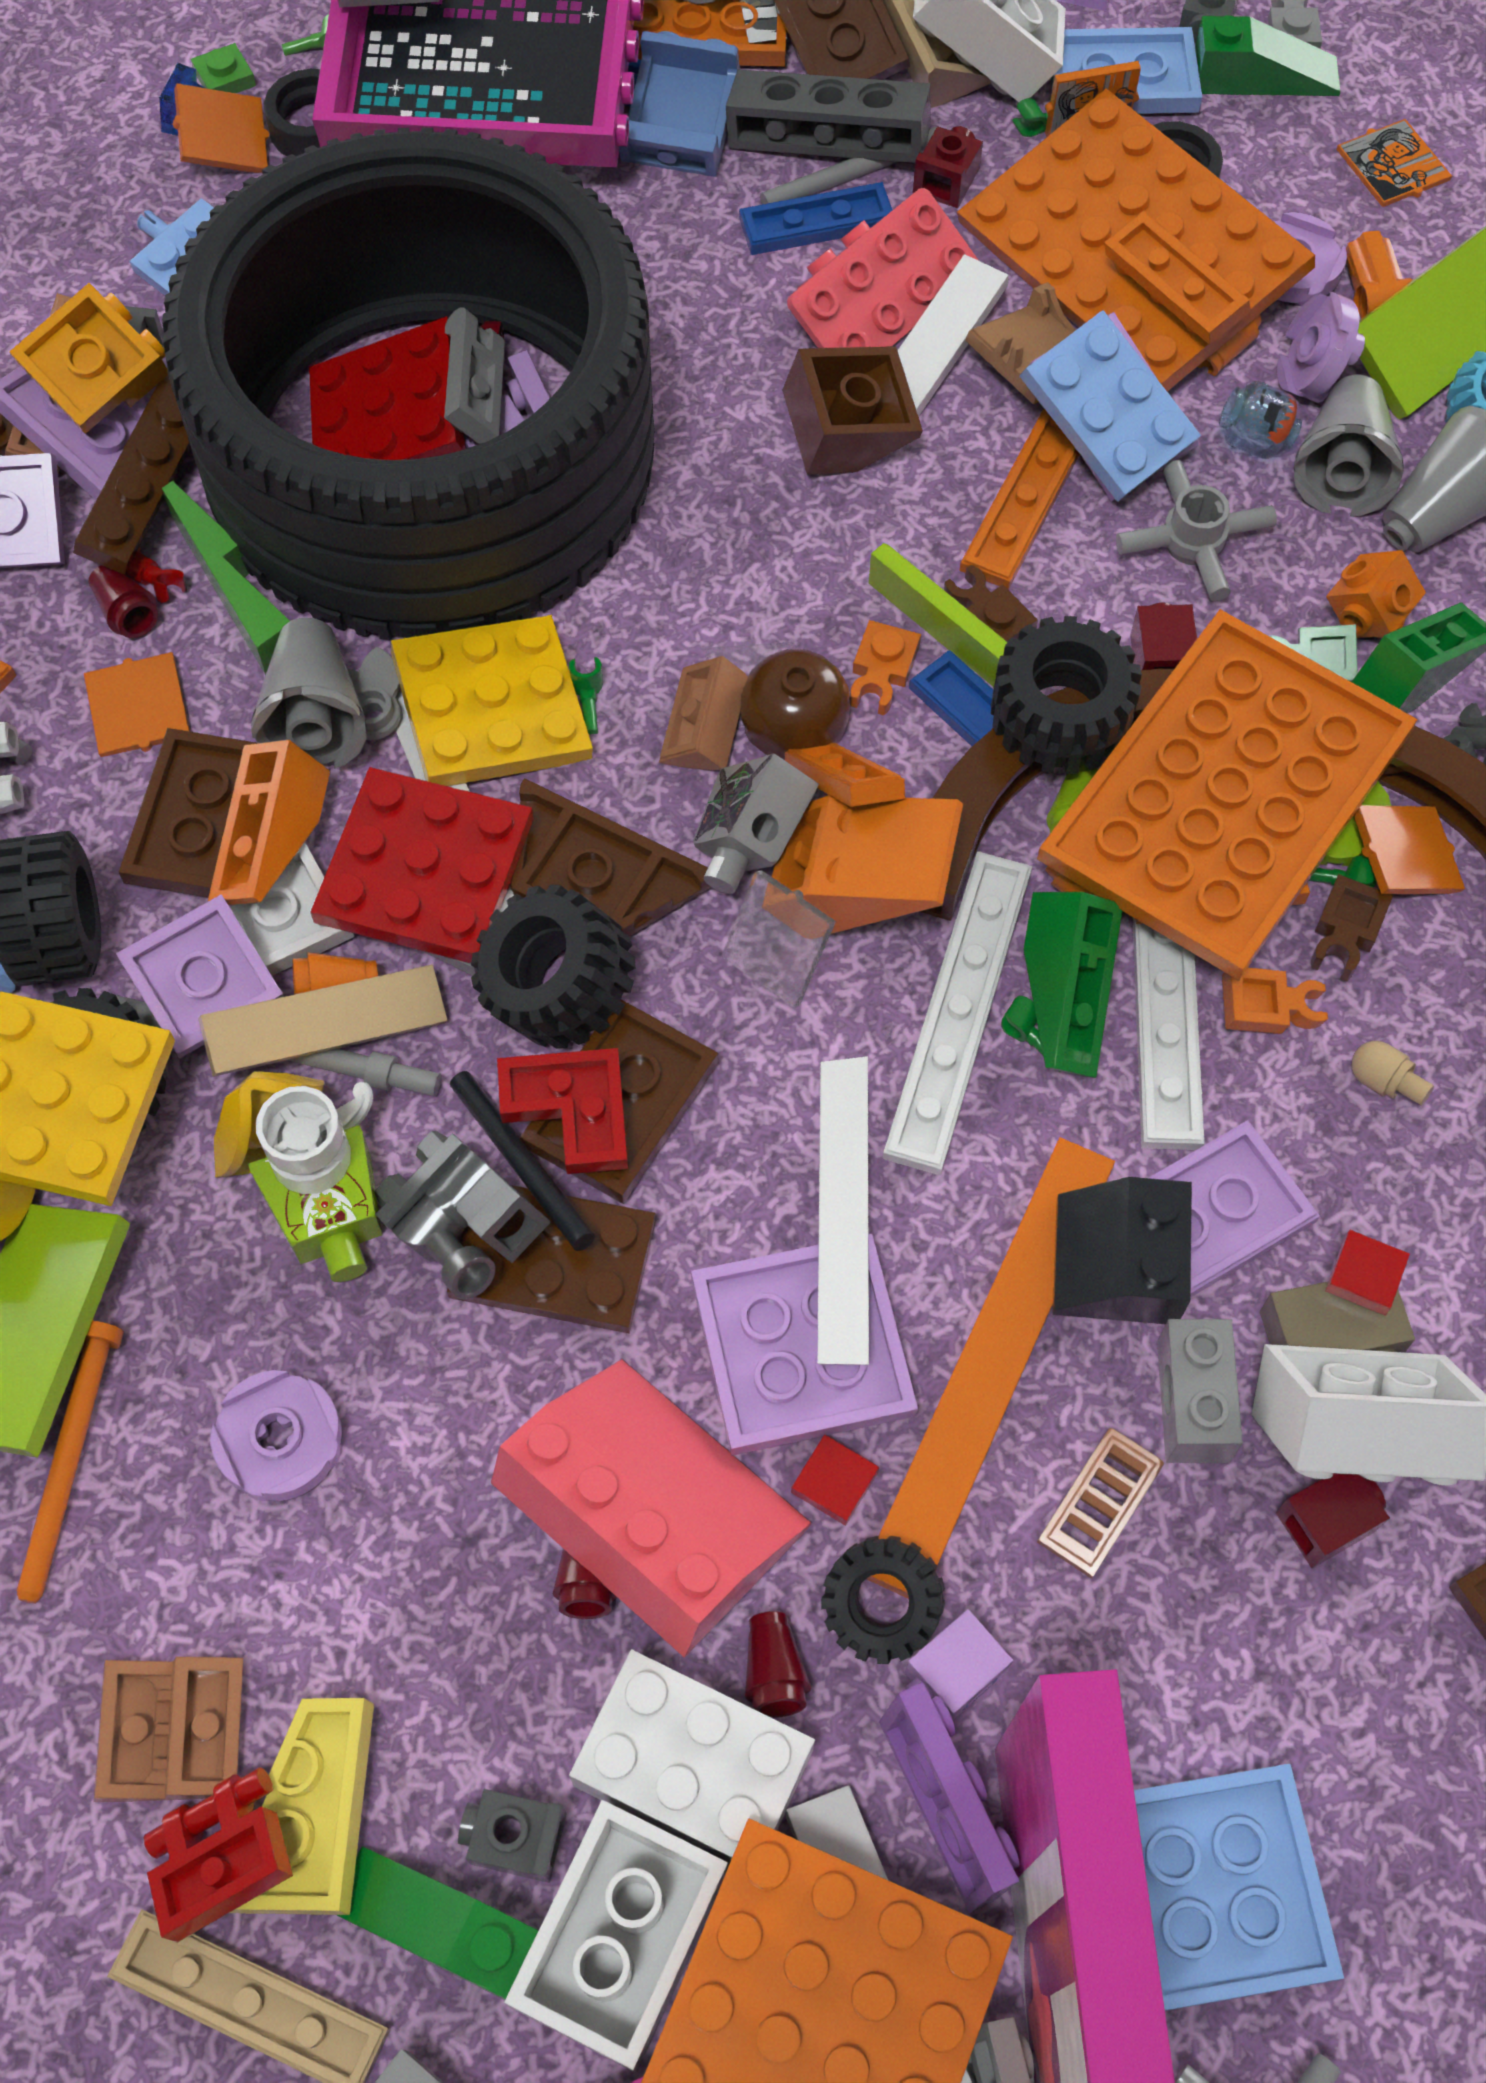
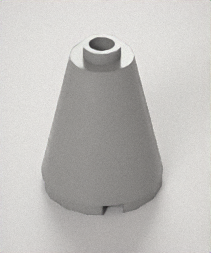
[1294,375,1404,516]
[1383,406,1486,552]
[251,618,367,769]

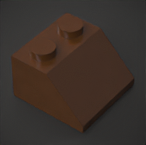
[782,346,923,475]

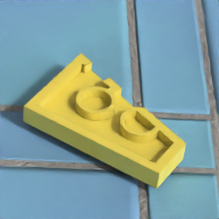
[229,1698,374,1915]

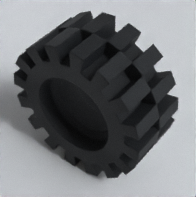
[821,1536,945,1664]

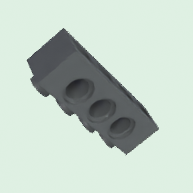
[726,69,931,163]

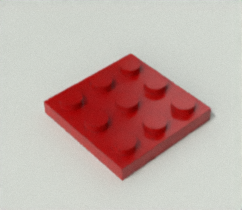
[309,316,465,460]
[310,767,534,963]

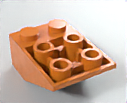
[765,795,963,938]

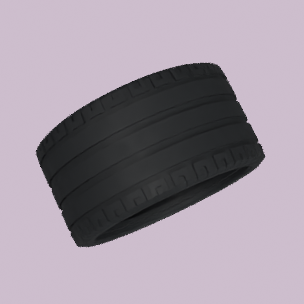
[162,127,655,640]

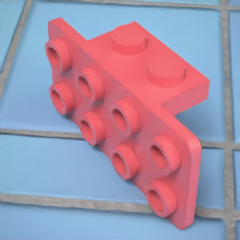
[787,188,979,348]

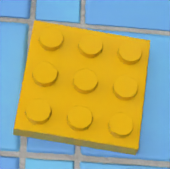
[391,615,593,786]
[0,991,175,1206]

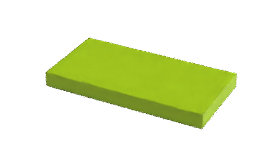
[1358,226,1486,420]
[0,1204,130,1458]

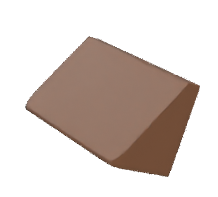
[659,656,748,770]

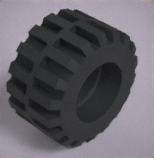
[991,616,1142,774]
[0,831,101,986]
[471,884,636,1049]

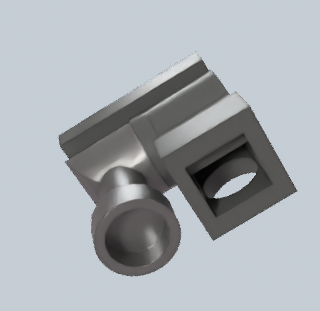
[374,1131,551,1299]

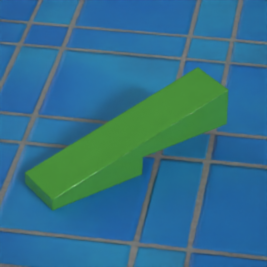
[162,481,290,675]

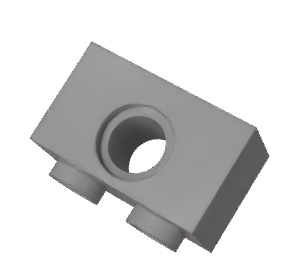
[1157,1319,1243,1463]

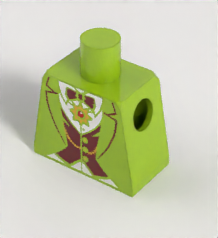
[248,1124,383,1282]

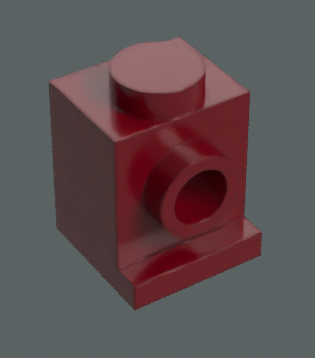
[913,126,983,208]

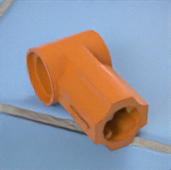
[1346,231,1413,319]

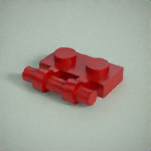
[144,1767,293,1942]

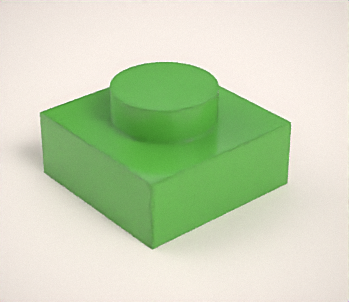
[191,43,256,93]

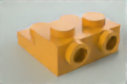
[9,283,168,434]

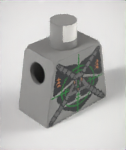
[693,754,819,894]

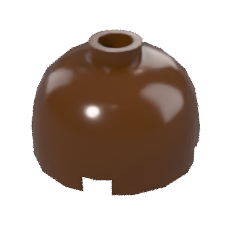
[741,649,850,760]

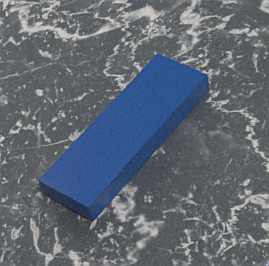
[739,182,892,255]

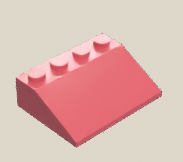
[491,1359,811,1658]

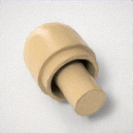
[1352,1041,1434,1106]

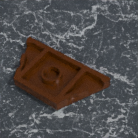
[511,778,711,937]

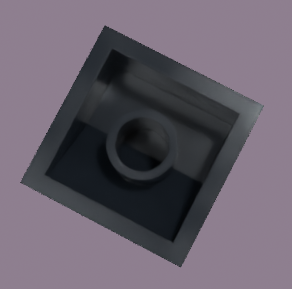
[1053,1177,1192,1324]

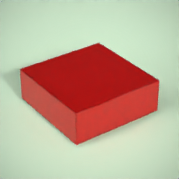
[1325,1230,1410,1316]
[791,1434,879,1526]

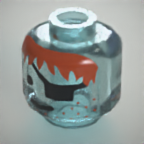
[1219,381,1302,459]

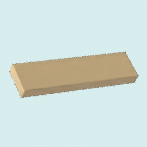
[198,964,448,1077]
[107,1909,391,2083]

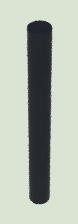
[450,1071,595,1251]

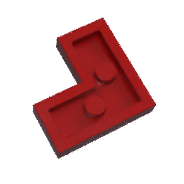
[497,1048,628,1174]

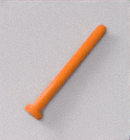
[16,1320,124,1604]

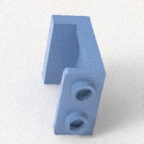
[619,31,740,177]

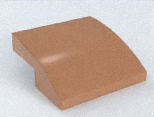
[93,1656,243,1802]

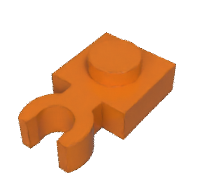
[850,620,921,715]
[1222,968,1328,1034]

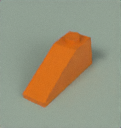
[207,740,330,905]

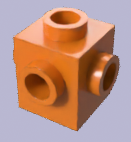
[1326,550,1426,638]

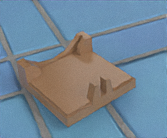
[965,282,1076,405]

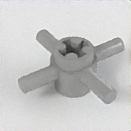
[1116,460,1277,601]

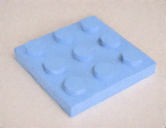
[1134,1764,1344,2011]

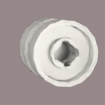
[256,1086,351,1194]

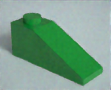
[1195,15,1341,96]
[1352,602,1486,713]
[1023,892,1122,1078]
[337,1846,539,2000]

